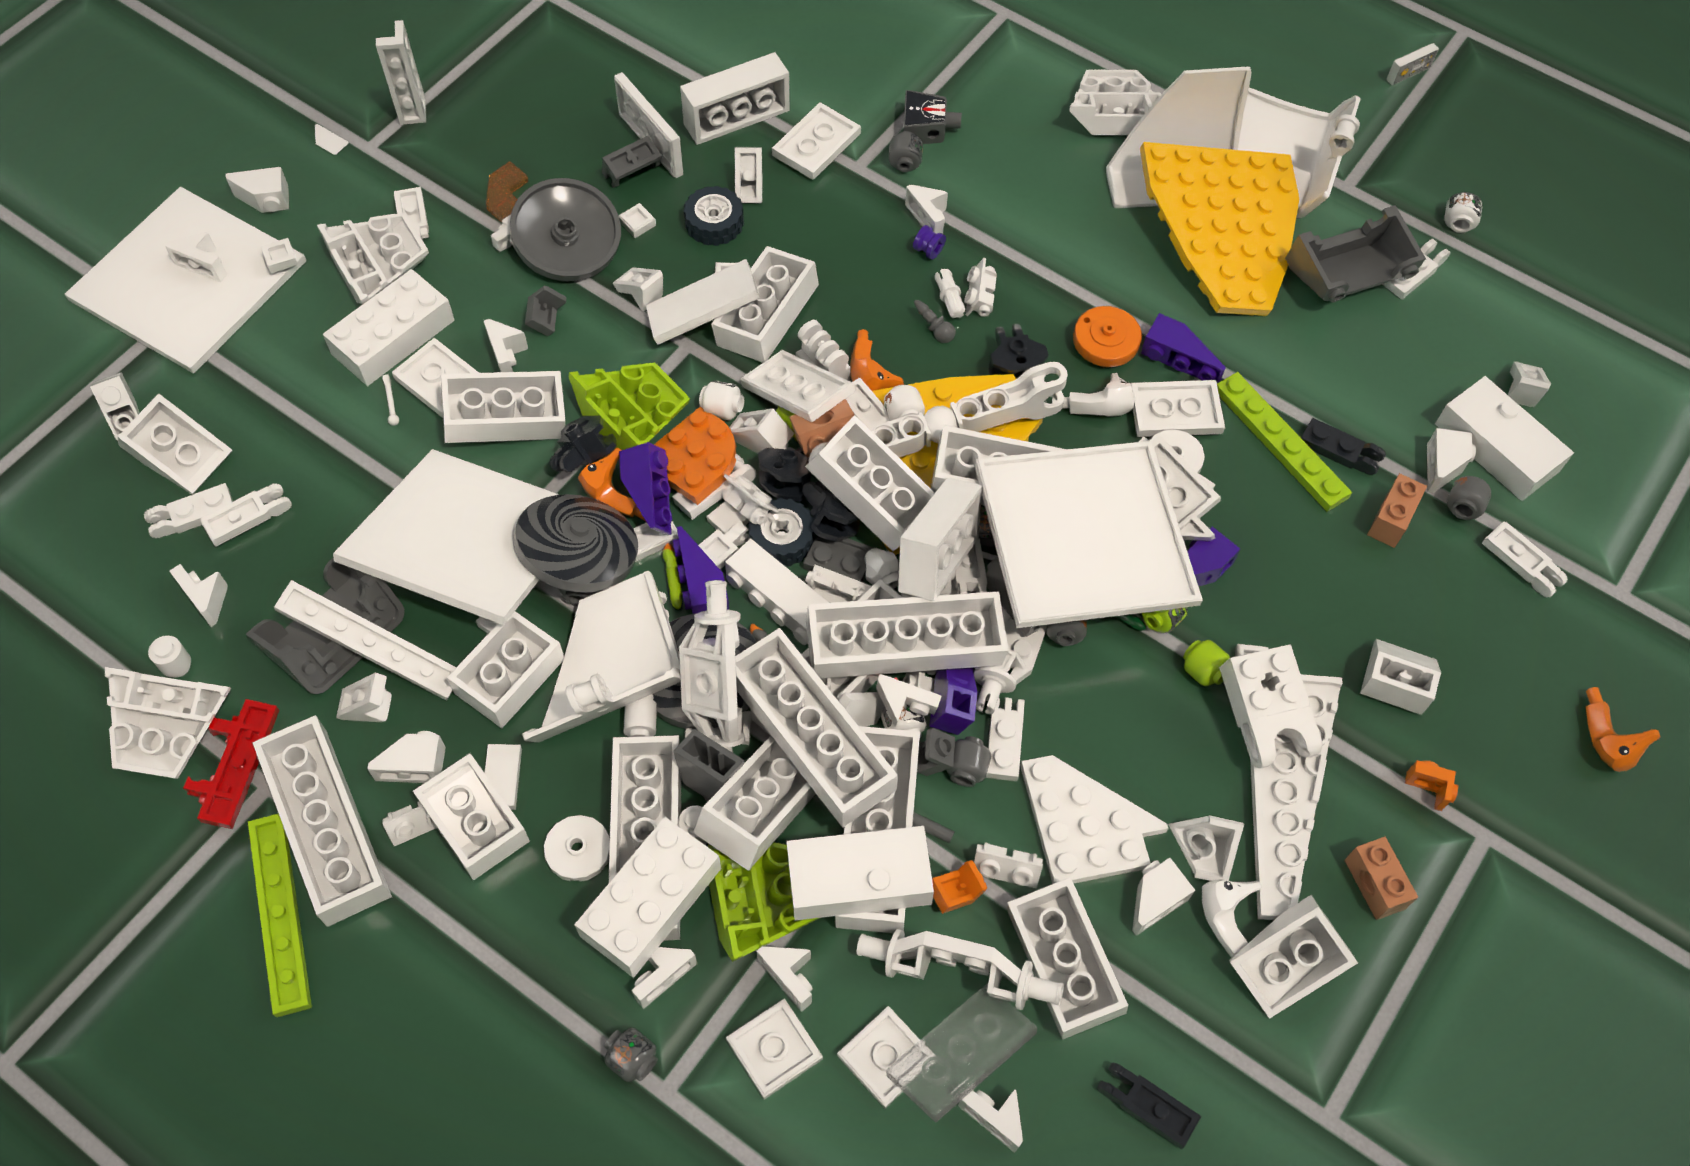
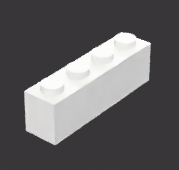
[725,539,829,645]

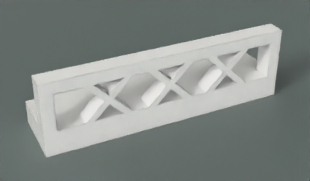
[376,20,426,125]

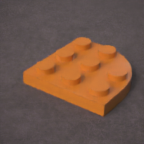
[654,406,737,505]

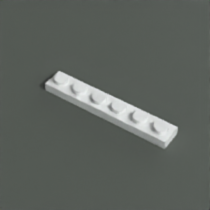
[274,580,456,701]

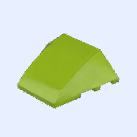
[568,362,690,450]
[708,842,819,962]

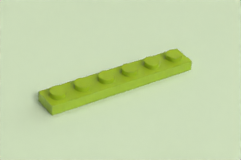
[1217,372,1352,512]
[248,814,312,1017]

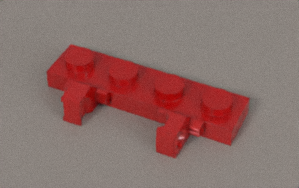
[183,699,280,829]

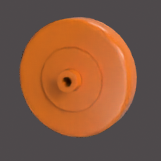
[1073,306,1142,367]

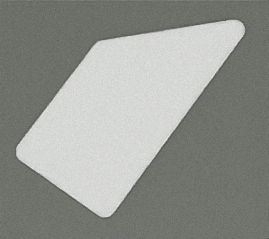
[315,124,349,155]

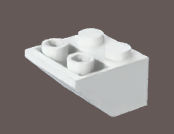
[1360,639,1441,715]

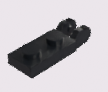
[1301,417,1386,475]
[1097,1062,1201,1150]

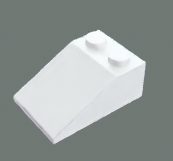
[118,394,232,495]
[413,754,530,880]
[1229,895,1358,1018]

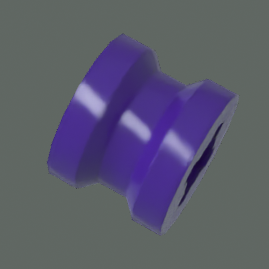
[913,225,946,259]

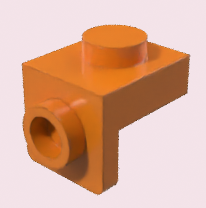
[1405,760,1458,811]
[932,860,987,914]

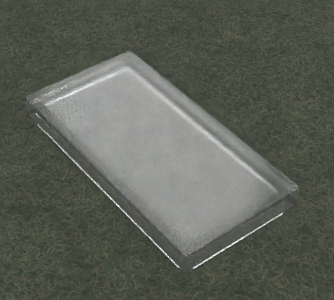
[886,984,1037,1122]

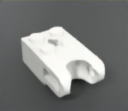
[1219,644,1322,768]

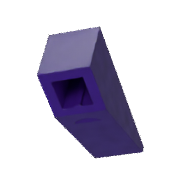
[1141,313,1226,383]
[619,442,672,535]
[672,526,729,614]
[1187,526,1241,587]
[929,667,977,735]

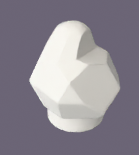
[864,548,899,589]

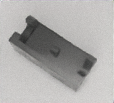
[602,136,662,188]

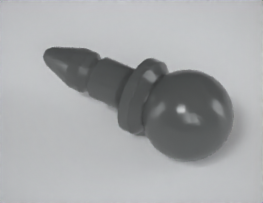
[914,300,956,343]

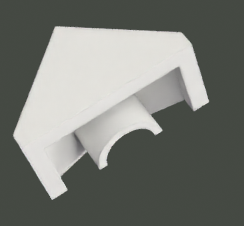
[1168,816,1244,881]

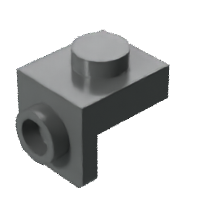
[525,286,566,336]
[918,728,955,776]

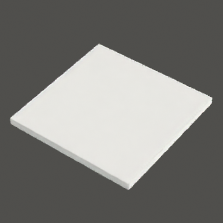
[64,187,307,374]
[974,441,1203,628]
[333,449,559,625]

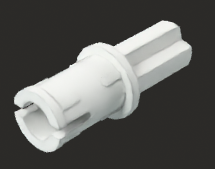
[934,269,965,318]

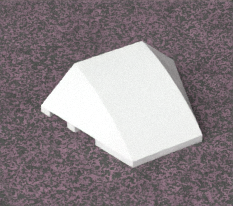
[1070,70,1162,135]
[317,213,429,304]
[105,667,231,779]

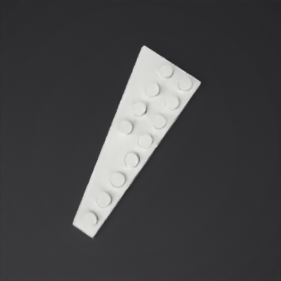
[1250,675,1342,920]

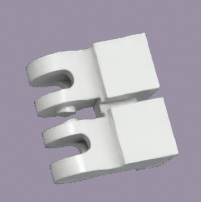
[796,320,850,381]

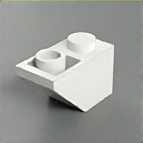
[90,372,140,441]

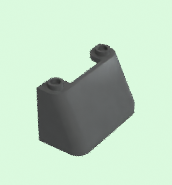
[1285,205,1426,303]
[246,557,404,694]

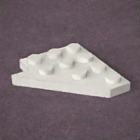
[1152,436,1221,541]
[1020,755,1168,884]

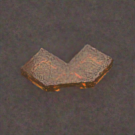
[486,161,528,222]

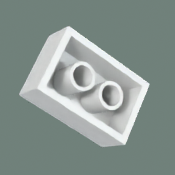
[447,611,564,728]

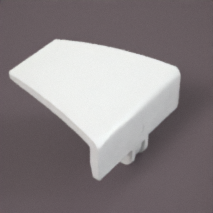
[1106,67,1252,209]
[1238,88,1361,218]
[522,571,681,742]

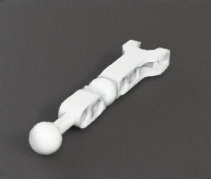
[809,362,1068,462]

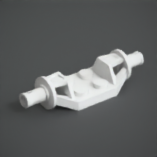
[679,580,745,753]
[974,605,1047,714]
[857,929,1064,1010]

